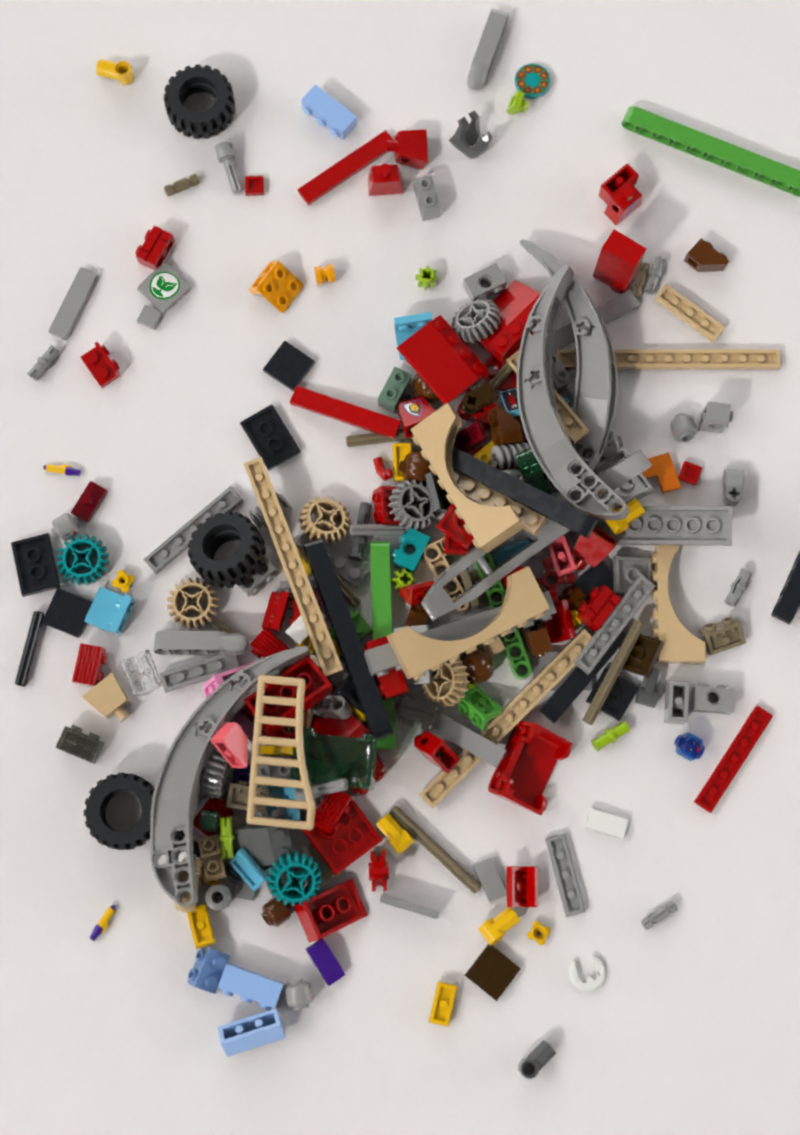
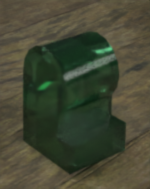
[199,809,222,833]

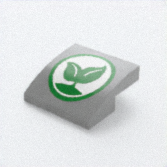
[137,263,191,314]

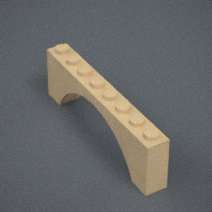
[410,403,526,553]
[651,545,706,664]
[386,566,550,681]

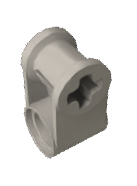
[722,469,745,507]
[313,695,353,720]

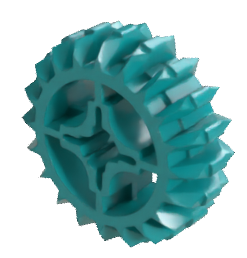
[57,534,110,586]
[267,851,322,907]

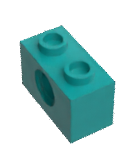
[391,528,431,575]

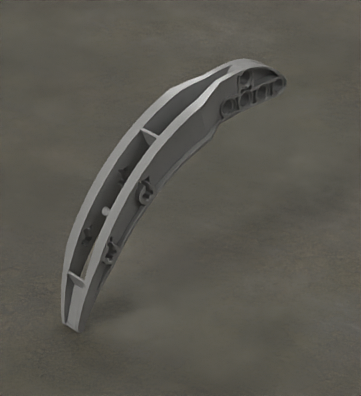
[520,239,618,492]
[517,263,629,520]
[421,449,652,621]
[150,646,311,908]

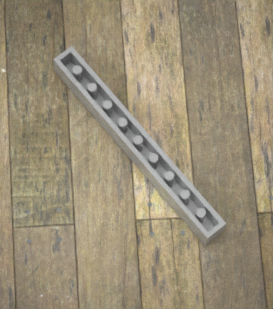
[364,591,557,677]

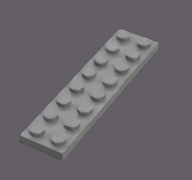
[576,506,733,546]

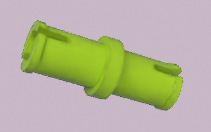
[591,720,630,751]
[219,817,235,859]

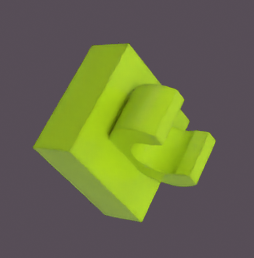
[506,90,530,115]

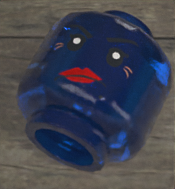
[674,732,705,761]

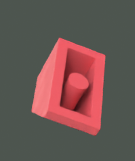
[548,535,577,577]
[210,722,248,768]

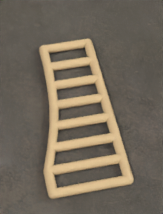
[246,675,316,830]

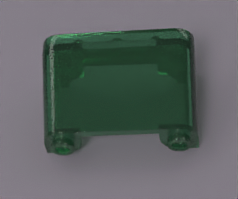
[290,727,377,790]

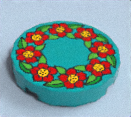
[514,63,551,99]

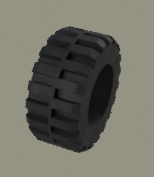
[164,64,235,139]
[188,512,266,588]
[84,773,155,850]

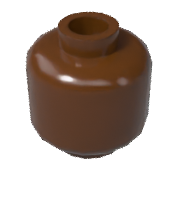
[261,897,292,927]

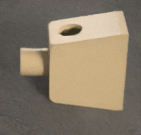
[82,673,130,722]

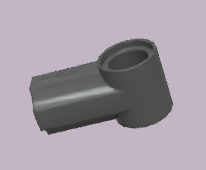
[635,668,663,708]
[518,1040,556,1079]

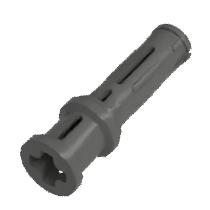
[347,502,372,561]

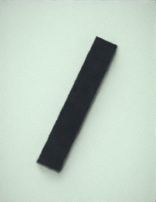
[539,630,627,724]

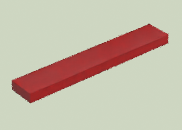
[297,130,394,206]
[290,386,401,440]
[694,705,773,813]

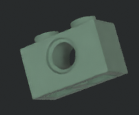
[378,367,412,413]

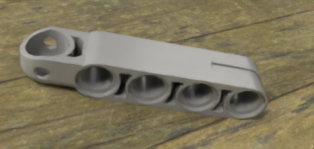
[467,8,509,91]
[153,631,249,656]

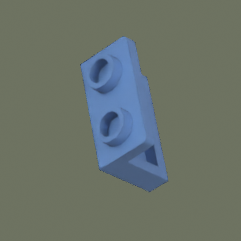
[187,946,230,994]

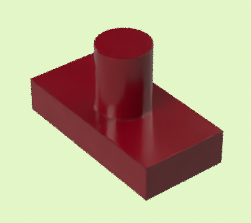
[454,420,488,452]
[71,481,108,523]

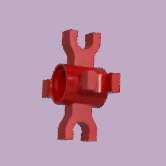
[535,557,575,604]
[368,850,389,892]

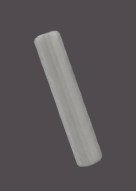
[349,524,405,535]

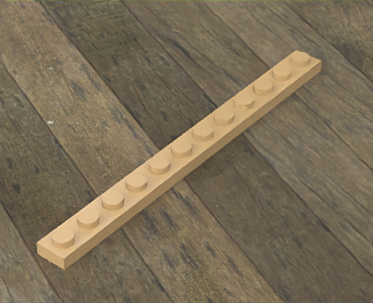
[556,349,781,370]
[243,457,343,677]
[419,629,592,808]

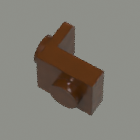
[558,585,589,612]

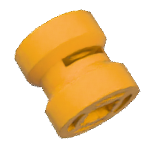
[314,264,335,285]

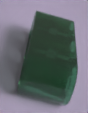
[514,448,551,494]

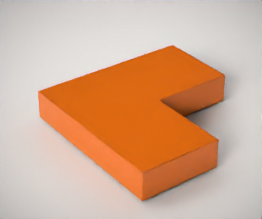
[642,452,681,494]

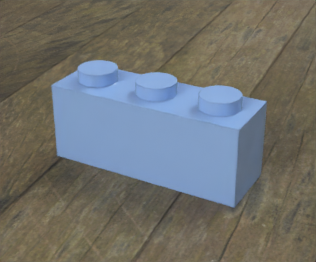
[301,84,357,140]
[218,963,285,1010]
[218,1008,286,1057]

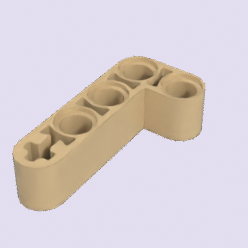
[423,537,469,615]

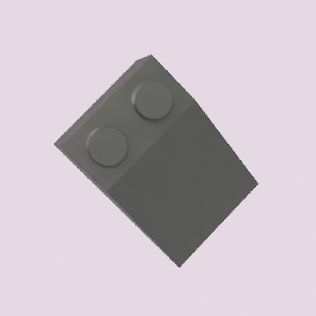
[232,815,294,866]

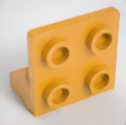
[248,261,304,313]

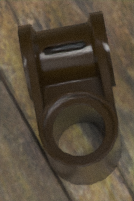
[462,381,499,414]

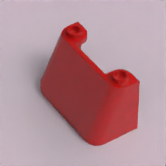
[488,721,573,816]

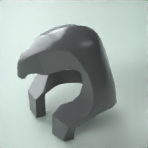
[449,111,492,159]

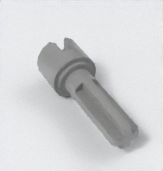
[214,141,242,194]
[295,779,349,802]

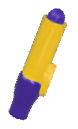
[43,464,81,476]
[89,905,116,941]

